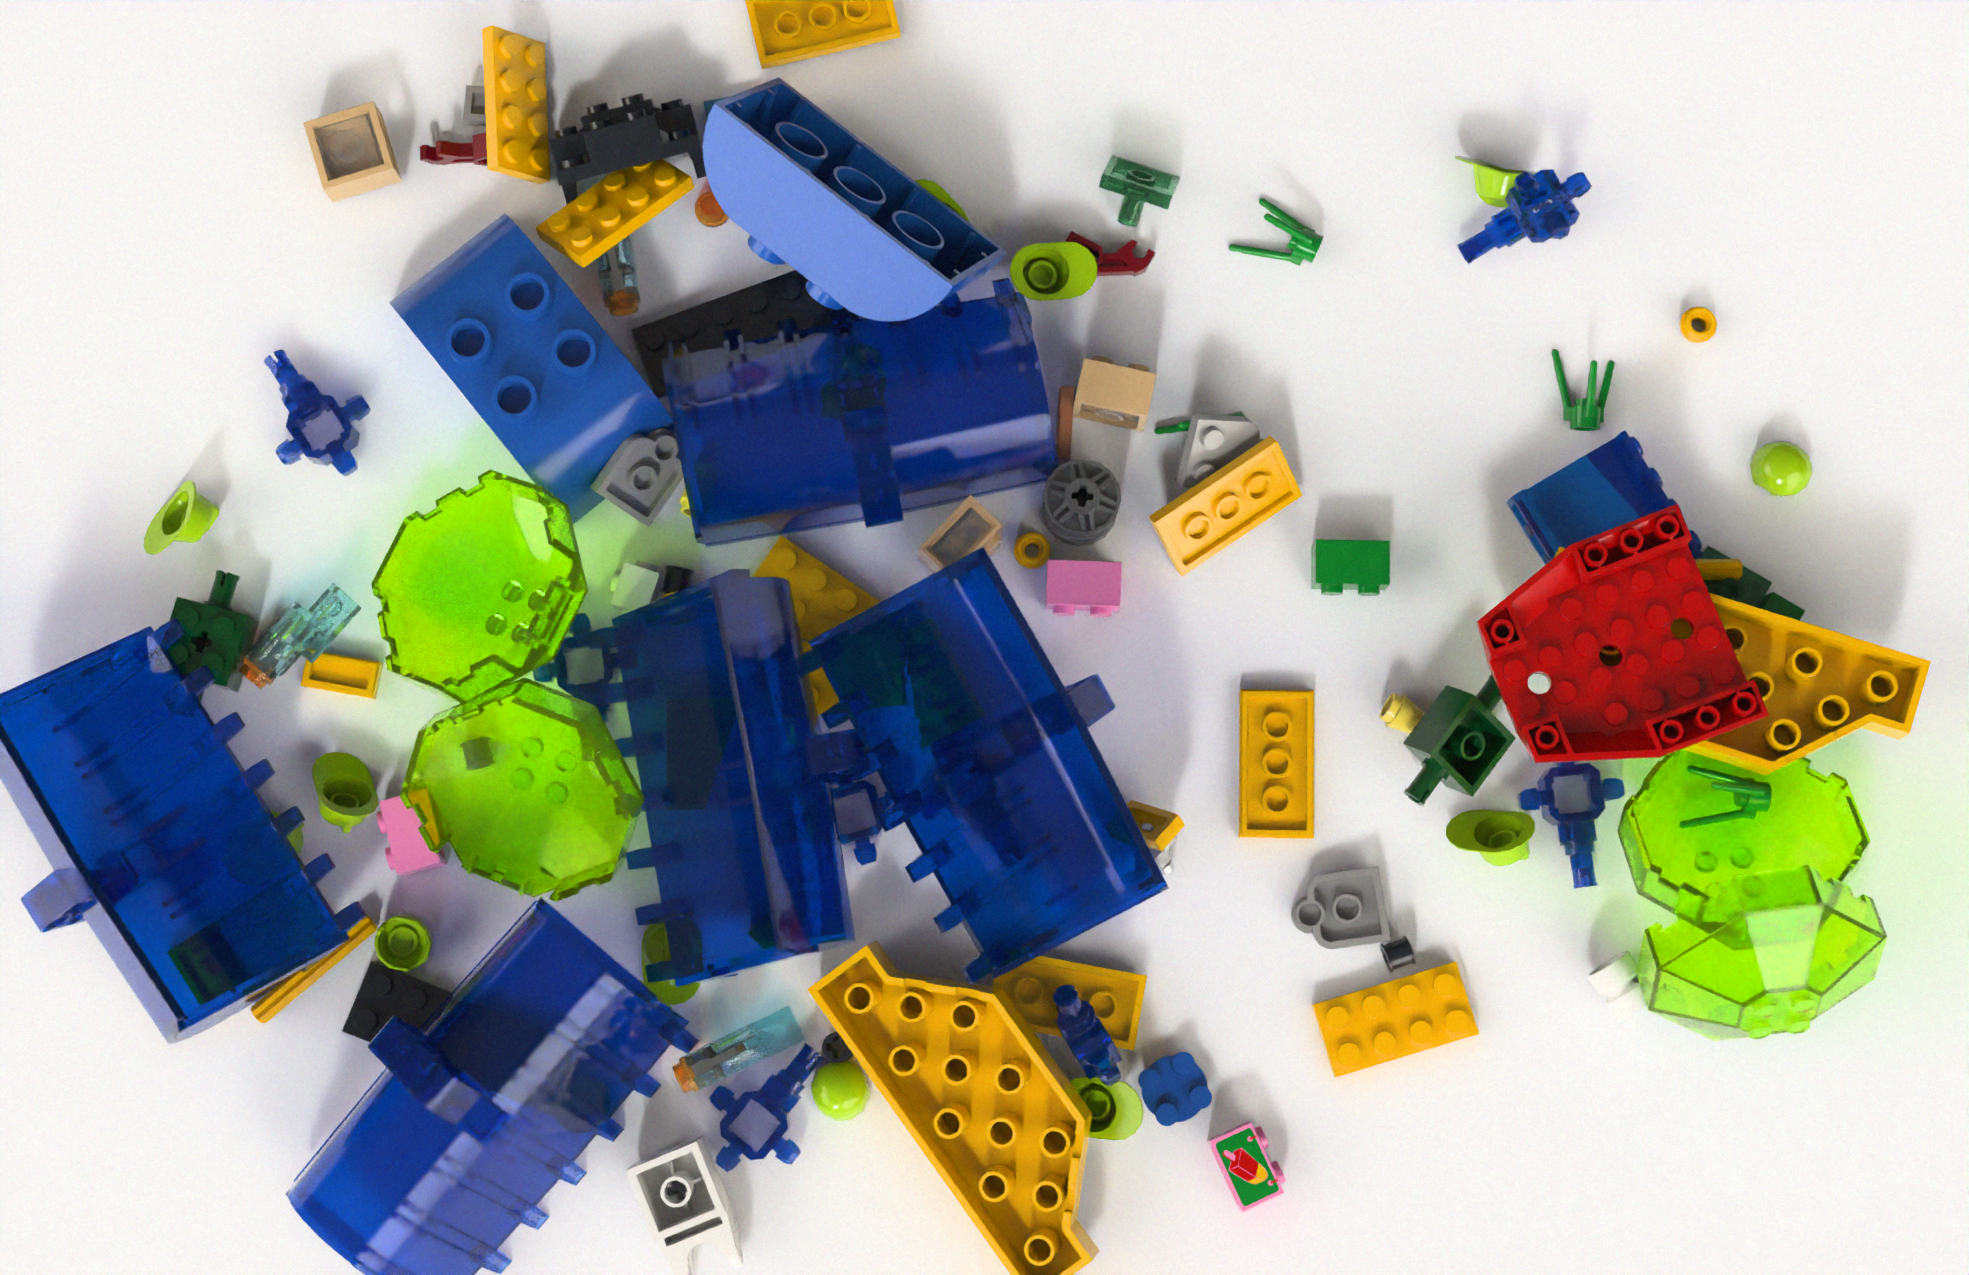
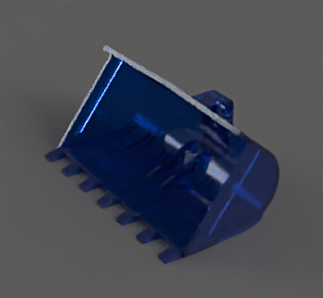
[662,278,1060,547]
[792,546,1169,985]
[587,569,869,987]
[0,618,367,1044]
[285,896,699,1275]

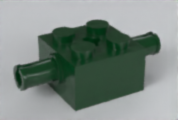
[155,570,259,719]
[1403,674,1516,806]

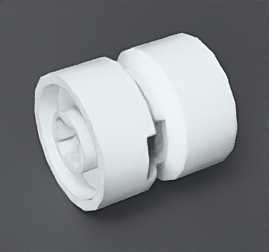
[1587,950,1658,1022]

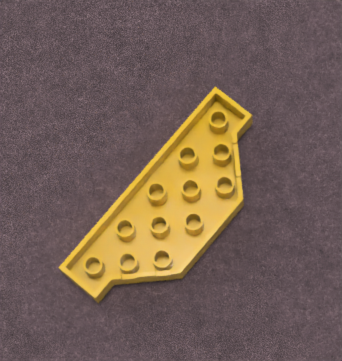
[1554,547,1931,776]
[807,940,1100,1275]

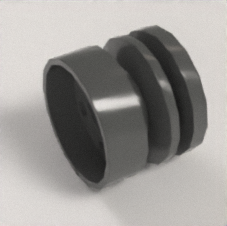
[1042,459,1121,546]

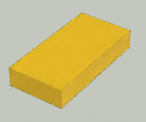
[300,649,383,700]

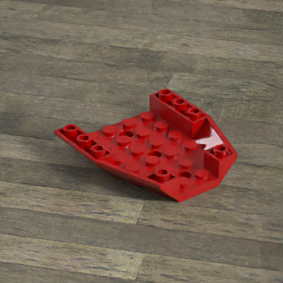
[1477,504,1769,763]

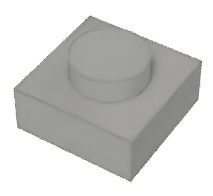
[463,85,486,126]

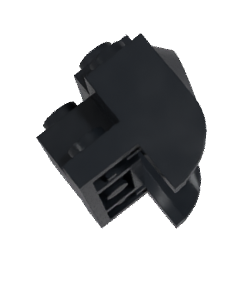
[549,93,706,205]

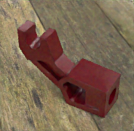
[420,132,487,166]
[1065,231,1156,277]

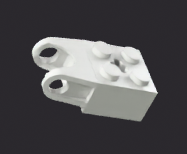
[626,1135,744,1275]

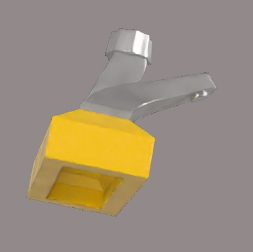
[1108,800,1185,886]

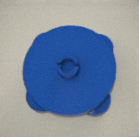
[1138,1052,1212,1126]

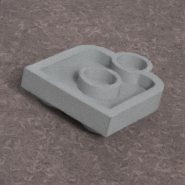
[1176,414,1264,488]
[590,428,684,527]
[1291,866,1391,949]

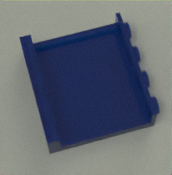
[1506,430,1704,565]

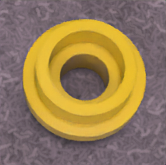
[1679,307,1717,343]
[1014,532,1051,569]

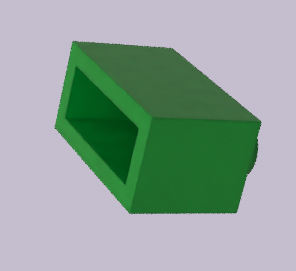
[1311,539,1390,596]

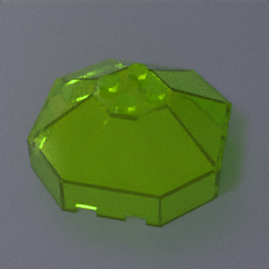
[371,470,588,706]
[400,677,645,902]
[1617,749,1871,949]
[1636,864,1887,1041]

